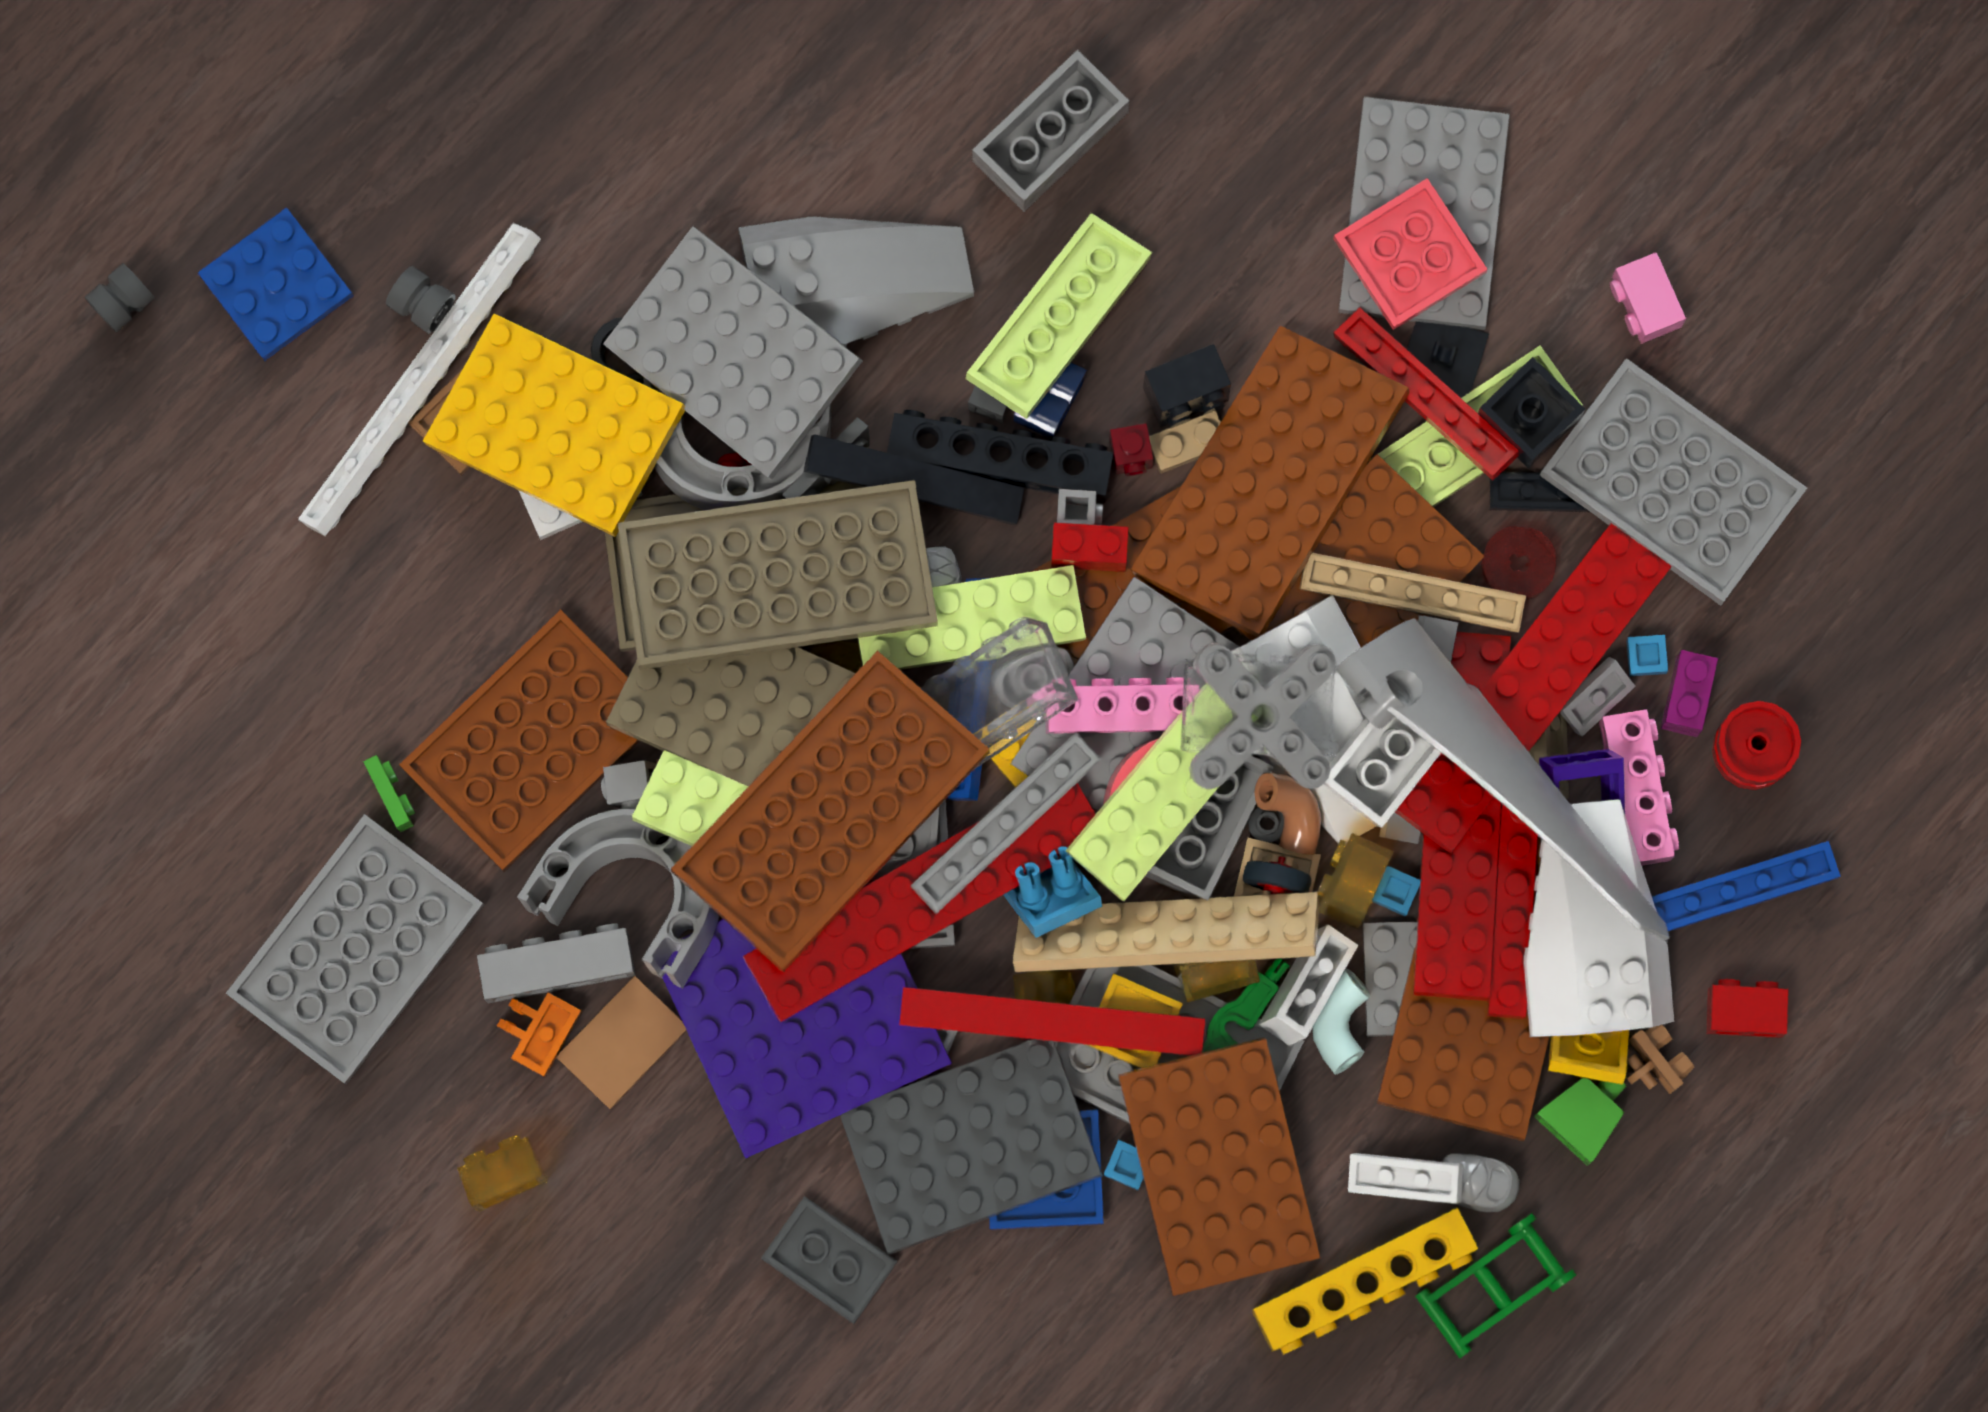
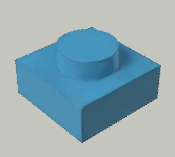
[1626,635,1668,676]
[1371,866,1420,917]
[1103,1140,1143,1191]

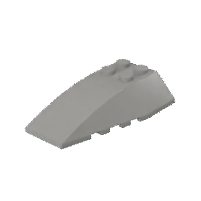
[738,217,974,347]

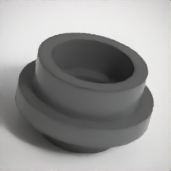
[1248,807,1284,843]

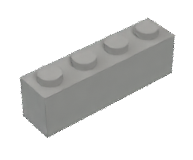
[477,924,636,1004]

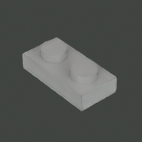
[1560,657,1636,736]

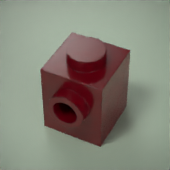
[1109,423,1153,476]

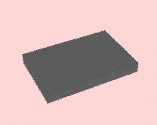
[761,1196,898,1324]

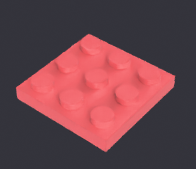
[1333,178,1488,330]

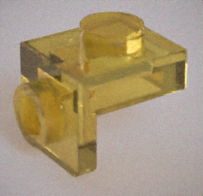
[1013,970,1075,1004]

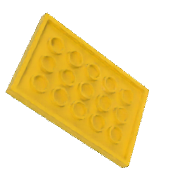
[423,314,685,537]

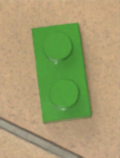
[363,755,415,833]

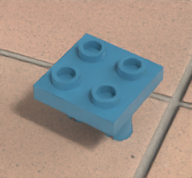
[1003,847,1102,938]

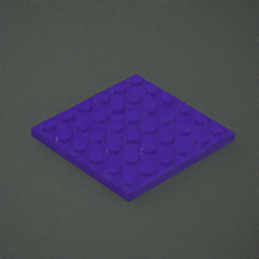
[661,882,952,1159]

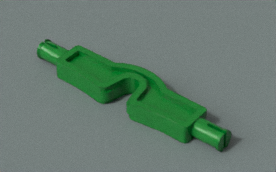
[1202,958,1290,1053]

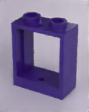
[1539,749,1625,839]

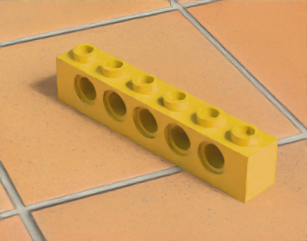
[1252,1208,1478,1355]

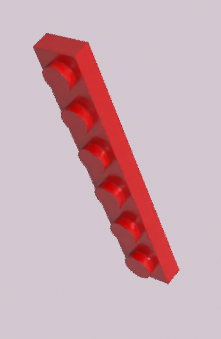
[1334,308,1519,481]
[1487,803,1538,1019]

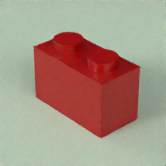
[1051,522,1128,572]
[1706,979,1788,1038]

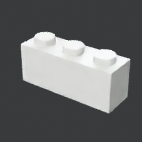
[1259,924,1358,1046]

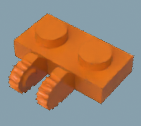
[497,992,582,1077]

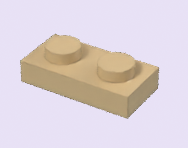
[1149,411,1221,474]

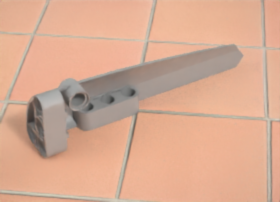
[1336,618,1670,941]

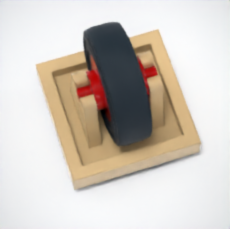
[1234,838,1321,897]

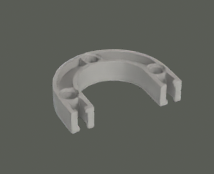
[644,378,832,510]
[518,809,719,989]

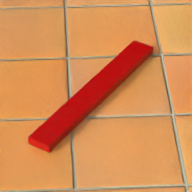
[899,987,1205,1056]

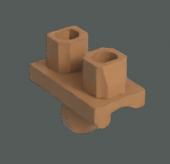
[1627,1025,1694,1094]

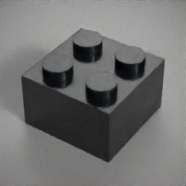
[1143,344,1231,428]
[1478,357,1586,469]

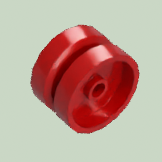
[1712,701,1801,790]

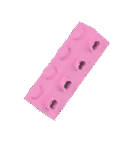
[1045,677,1199,734]
[1599,709,1679,866]

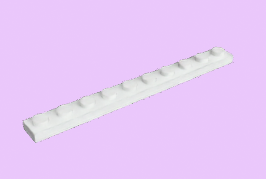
[298,223,541,536]

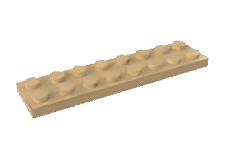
[1013,892,1320,972]

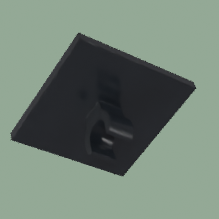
[1407,321,1489,398]

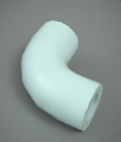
[1312,969,1370,1075]

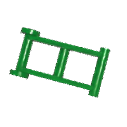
[1415,1213,1577,1359]

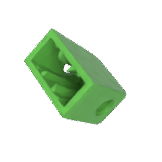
[1534,1077,1626,1166]

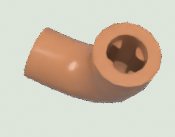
[1254,773,1321,855]

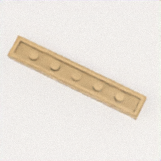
[1299,553,1526,633]

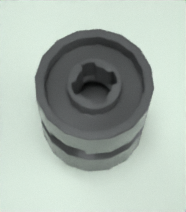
[84,263,155,333]
[385,266,456,334]

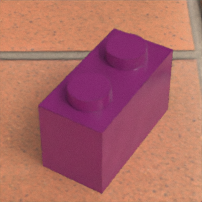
[1660,650,1718,737]

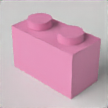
[1610,252,1686,344]

